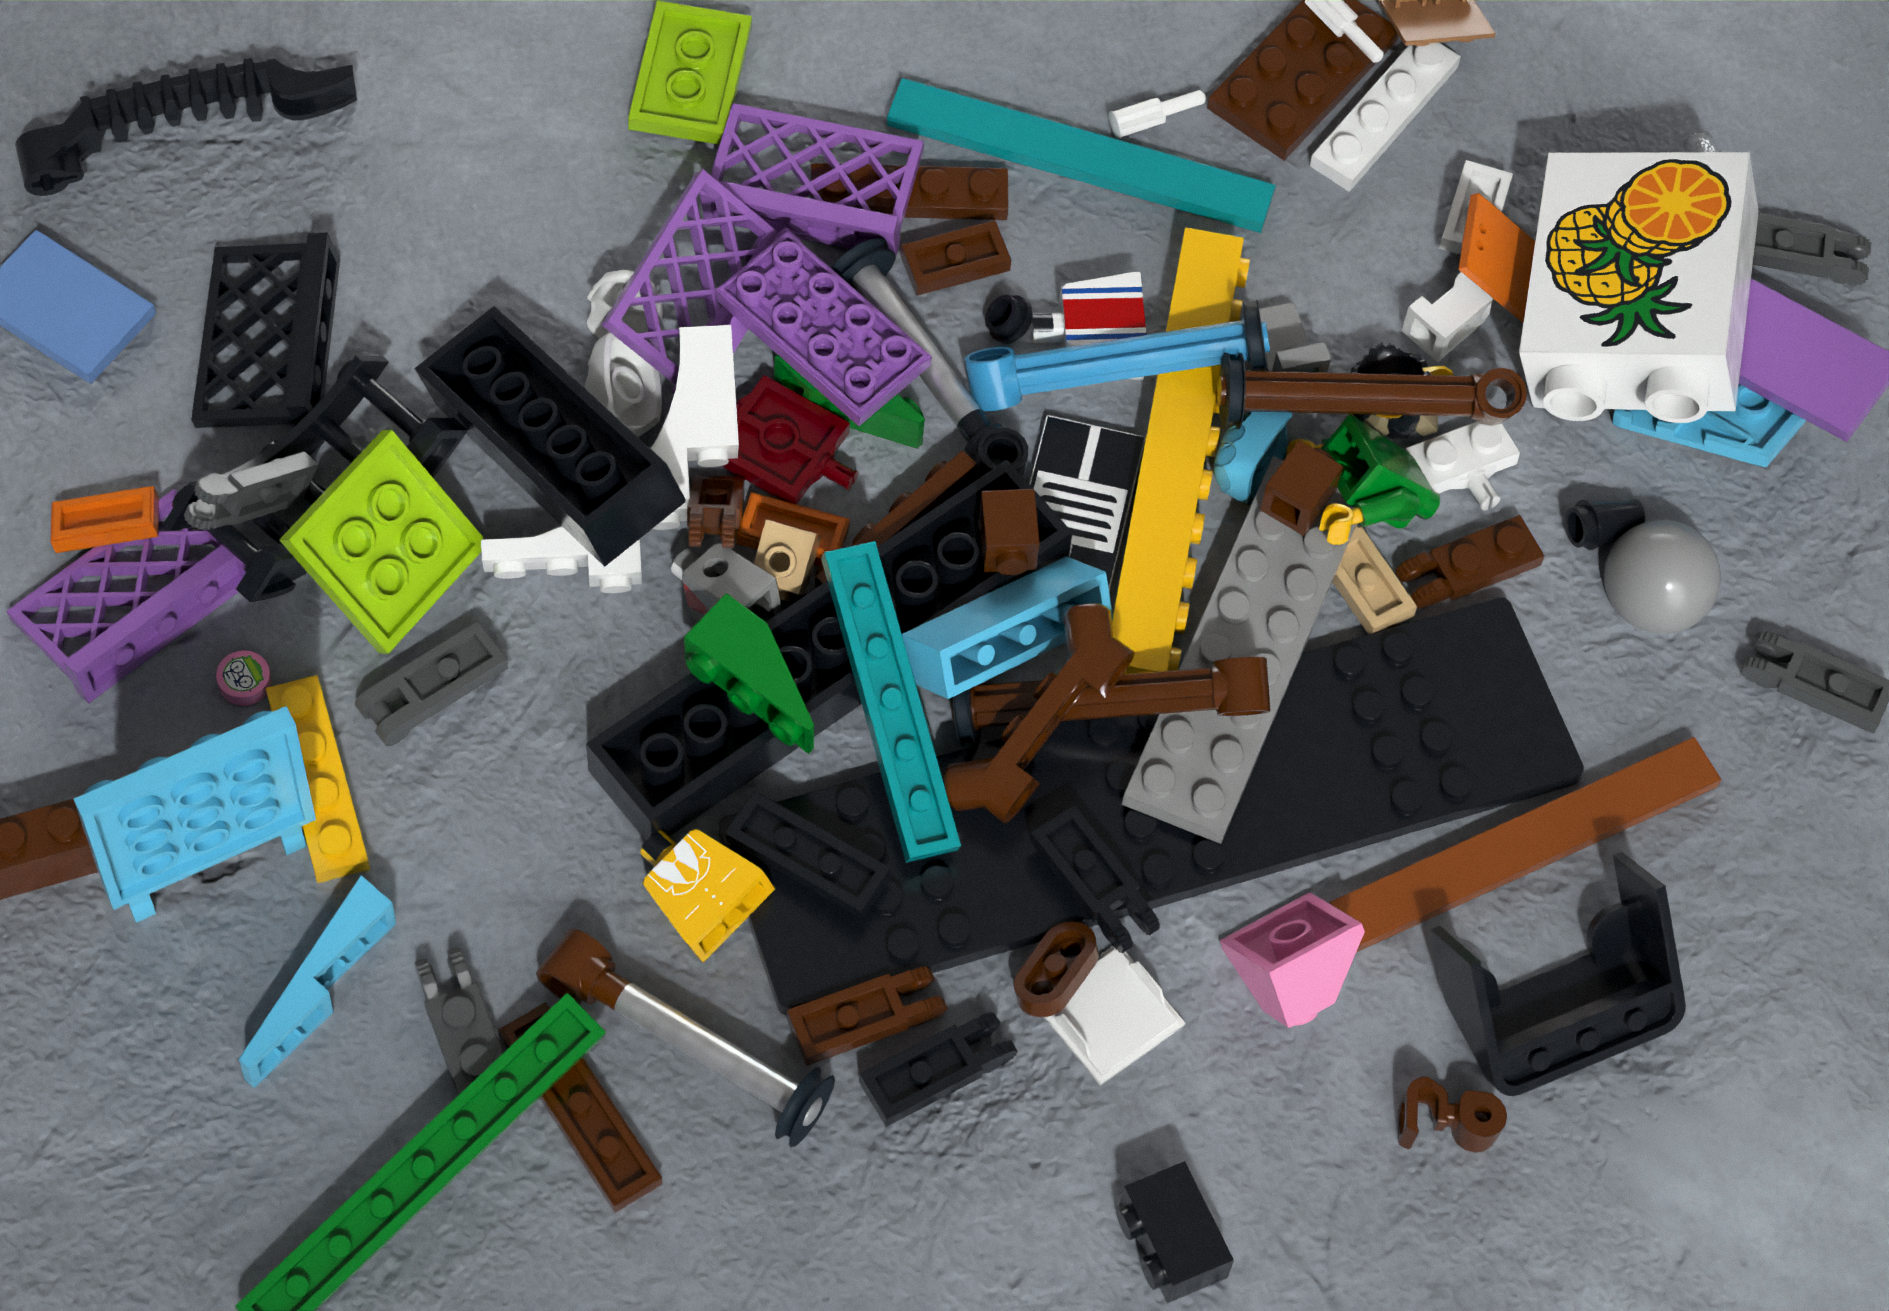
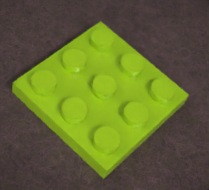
[279,430,485,654]

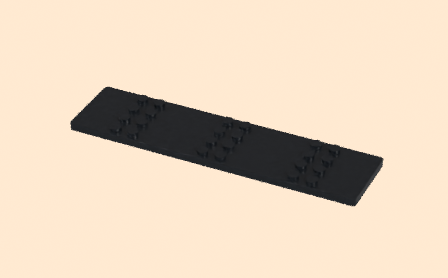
[719,597,1584,1015]

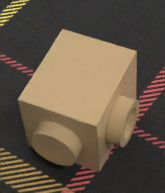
[753,519,822,602]

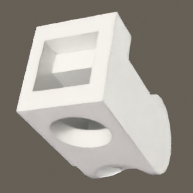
[1401,272,1493,362]

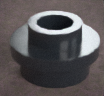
[985,295,1032,344]

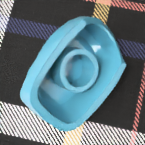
[1214,412,1293,505]

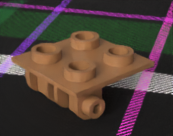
[1377,0,1496,46]

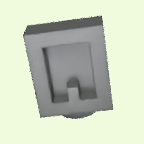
[1259,302,1331,373]

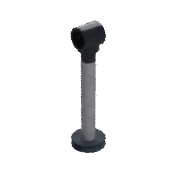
[831,238,1028,481]

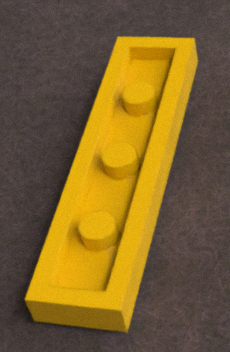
[265,675,370,883]

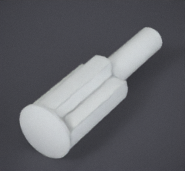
[1304,0,1384,63]
[1108,90,1206,139]

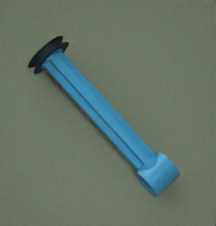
[964,299,1270,411]

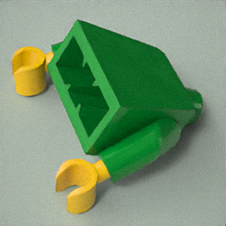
[1286,414,1440,545]

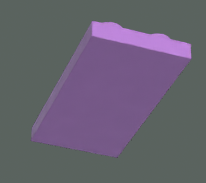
[715,231,932,426]
[1739,279,1889,442]

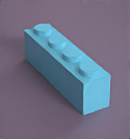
[902,556,1113,699]

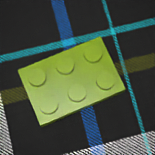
[628,0,752,145]

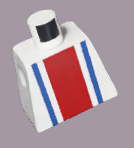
[1031,272,1147,380]

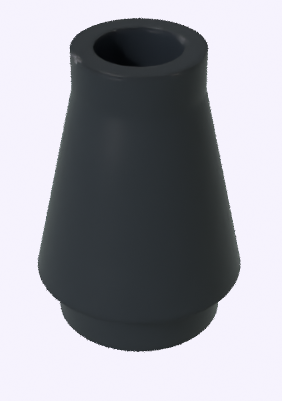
[1565,499,1645,550]

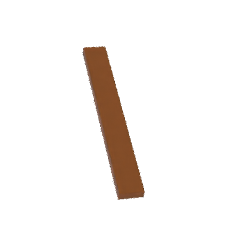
[1329,737,1722,953]

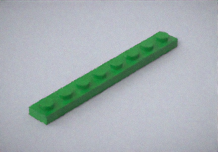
[235,993,606,1311]

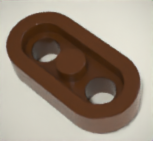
[1014,922,1099,1017]

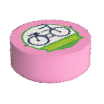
[216,650,271,706]

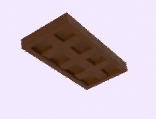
[1207,0,1399,161]

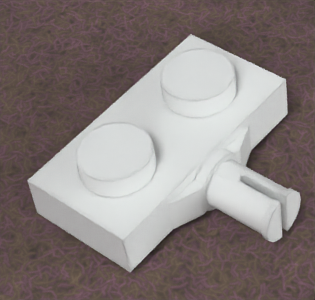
[1406,421,1520,510]

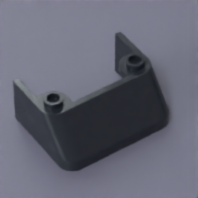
[1430,852,1686,1096]

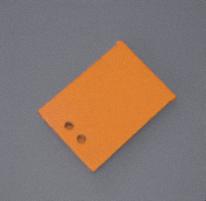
[1458,193,1535,323]

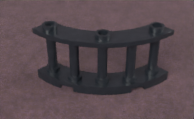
[163,355,468,602]

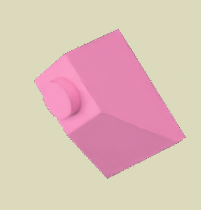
[1219,892,1365,1028]

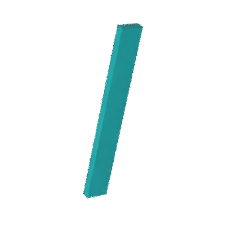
[887,78,1276,233]

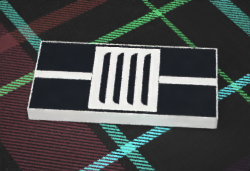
[1030,415,1146,592]

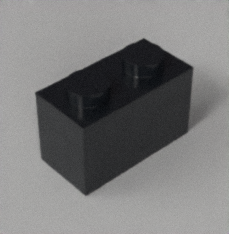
[1116,1161,1234,1304]

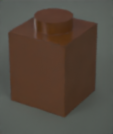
[1260,440,1343,536]
[979,489,1040,575]

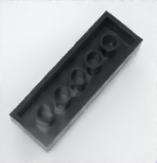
[414,306,686,567]

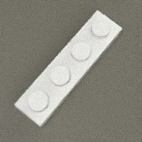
[1310,43,1461,192]

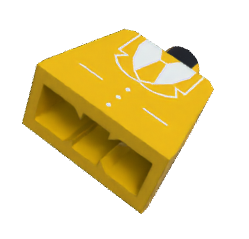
[640,829,775,963]

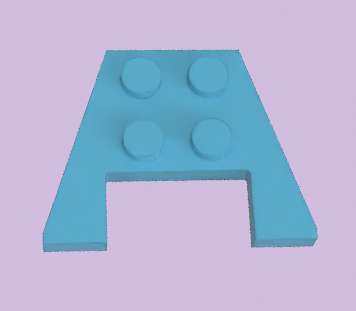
[1612,384,1807,468]

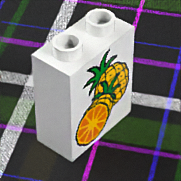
[1519,152,1759,423]

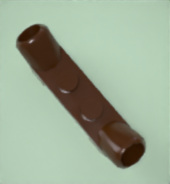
[944,603,1135,823]

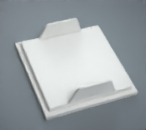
[1043,946,1186,1086]

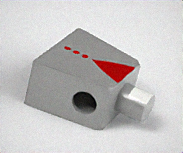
[671,543,782,622]

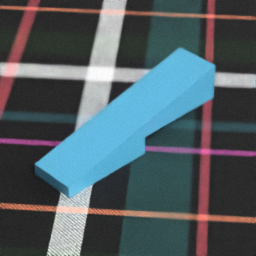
[239,875,396,1088]

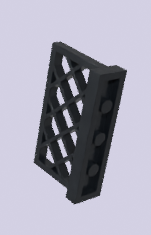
[191,232,340,428]

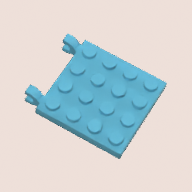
[74,706,316,923]

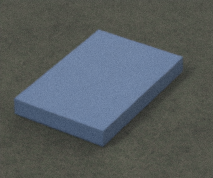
[0,230,156,384]

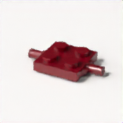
[722,375,859,504]

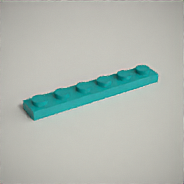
[821,541,961,863]

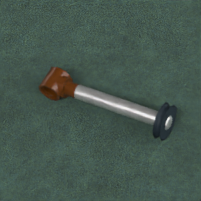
[536,928,835,1148]

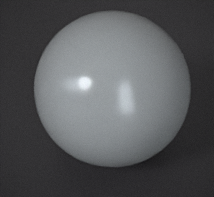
[1604,519,1721,634]

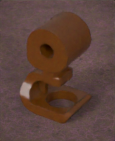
[1398,1077,1507,1153]

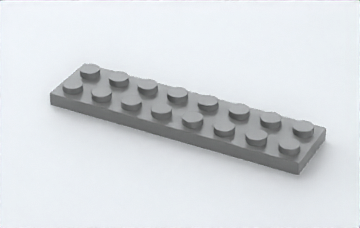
[1122,456,1357,844]

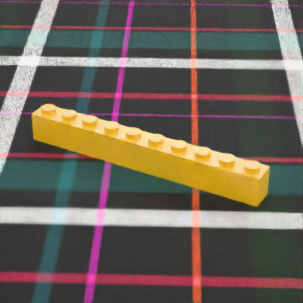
[1112,227,1250,674]

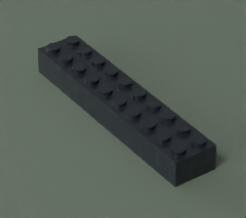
[586,460,1073,841]

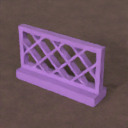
[700,103,924,256]
[602,169,801,394]
[6,489,245,703]

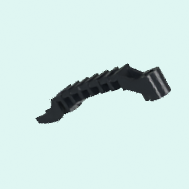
[15,58,357,196]

